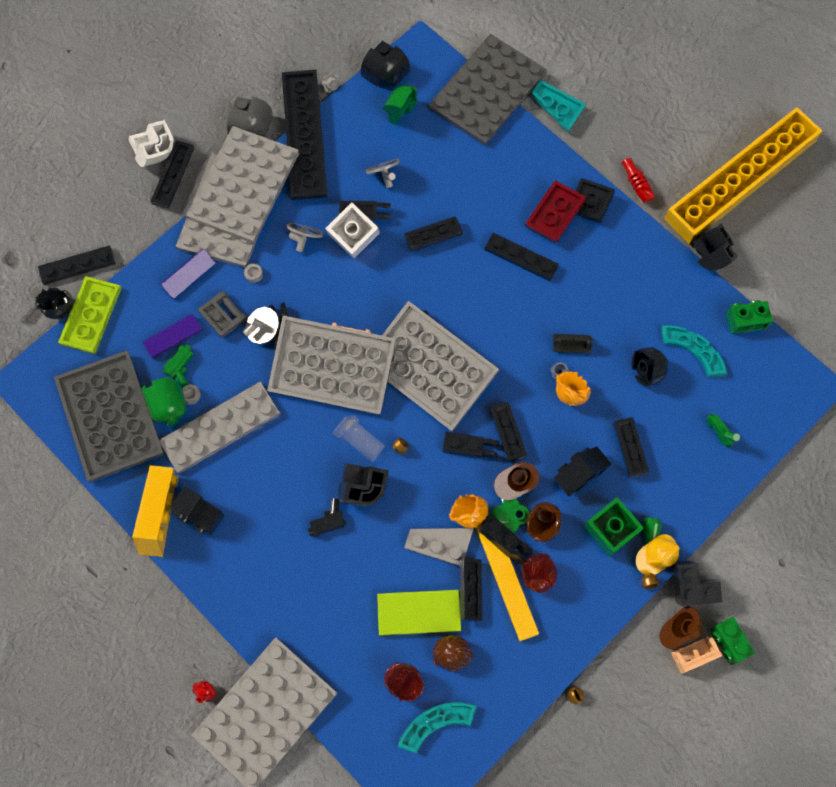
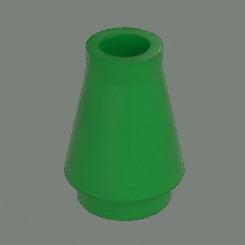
[642,518,662,545]

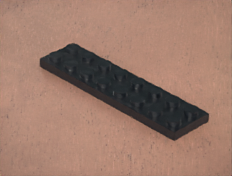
[281,69,328,200]

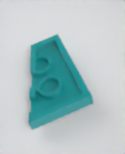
[531,80,586,133]

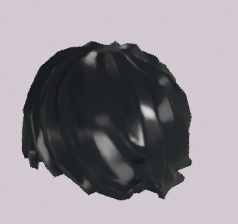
[35,287,74,319]

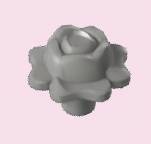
[321,72,341,94]

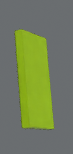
[58,276,122,355]
[377,590,461,636]

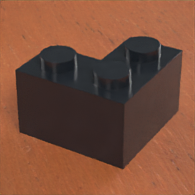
[554,446,612,497]
[171,486,224,535]
[672,561,723,606]

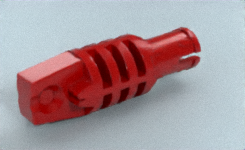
[621,157,655,203]

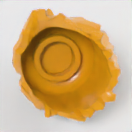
[556,371,591,407]
[449,494,489,528]

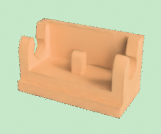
[671,636,722,674]

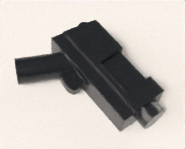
[308,498,346,537]

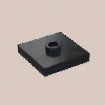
[575,178,615,223]

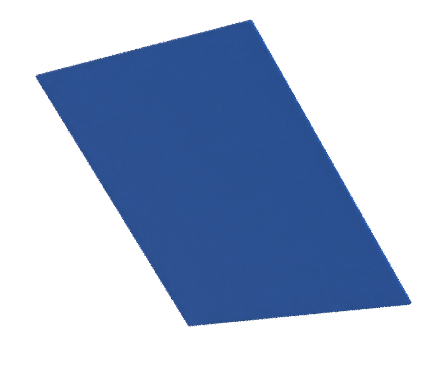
[0,21,836,787]

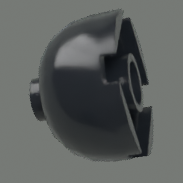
[632,347,668,386]

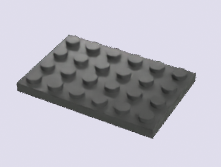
[428,34,547,146]
[54,350,165,483]

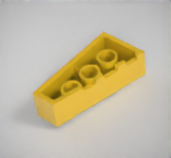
[132,466,178,557]

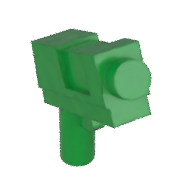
[163,344,194,387]
[706,413,740,447]

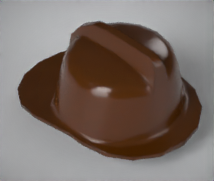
[494,462,540,500]
[660,606,704,649]

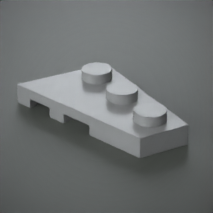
[404,528,474,567]

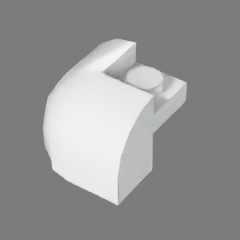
[128,120,174,167]

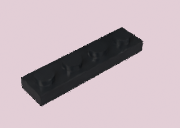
[151,141,194,209]
[484,233,559,282]
[38,245,116,285]

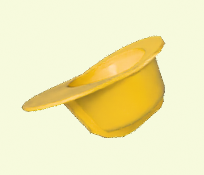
[636,534,680,576]

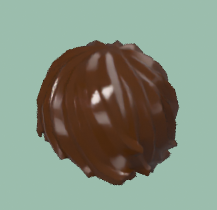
[526,502,562,542]
[433,635,474,672]

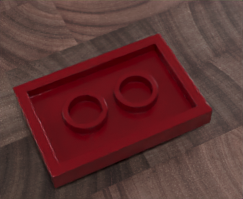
[525,180,586,244]

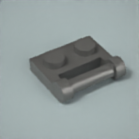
[198,291,248,338]

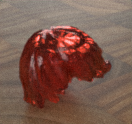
[522,553,558,593]
[383,662,425,702]

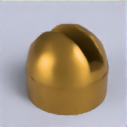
[393,437,410,454]
[642,573,659,590]
[567,687,584,704]

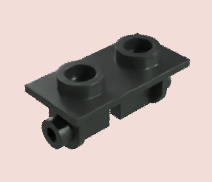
[553,334,593,354]

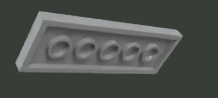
[159,382,280,474]

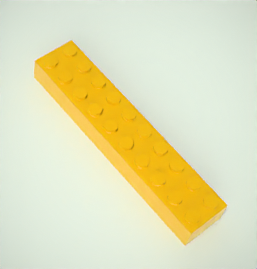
[664,107,822,244]

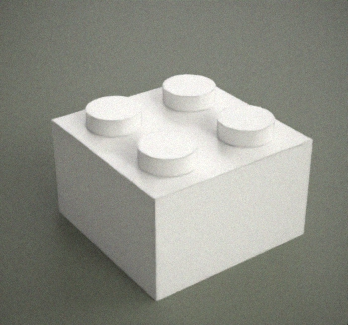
[325,203,380,259]

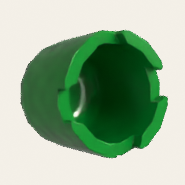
[141,377,187,426]

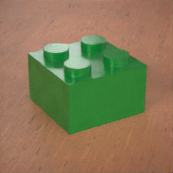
[583,497,644,557]

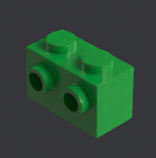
[726,300,773,334]
[710,616,755,665]

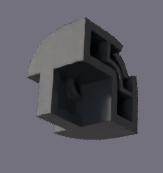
[361,40,410,88]
[692,223,737,270]
[338,463,389,506]

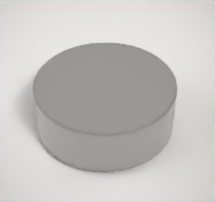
[244,264,263,283]
[182,384,201,405]

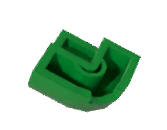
[382,85,417,125]

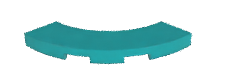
[661,325,727,378]
[397,702,477,754]

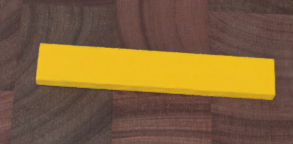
[476,525,539,642]

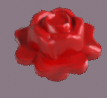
[192,681,216,703]

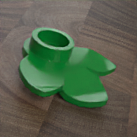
[490,498,530,533]

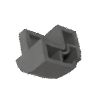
[227,97,273,136]

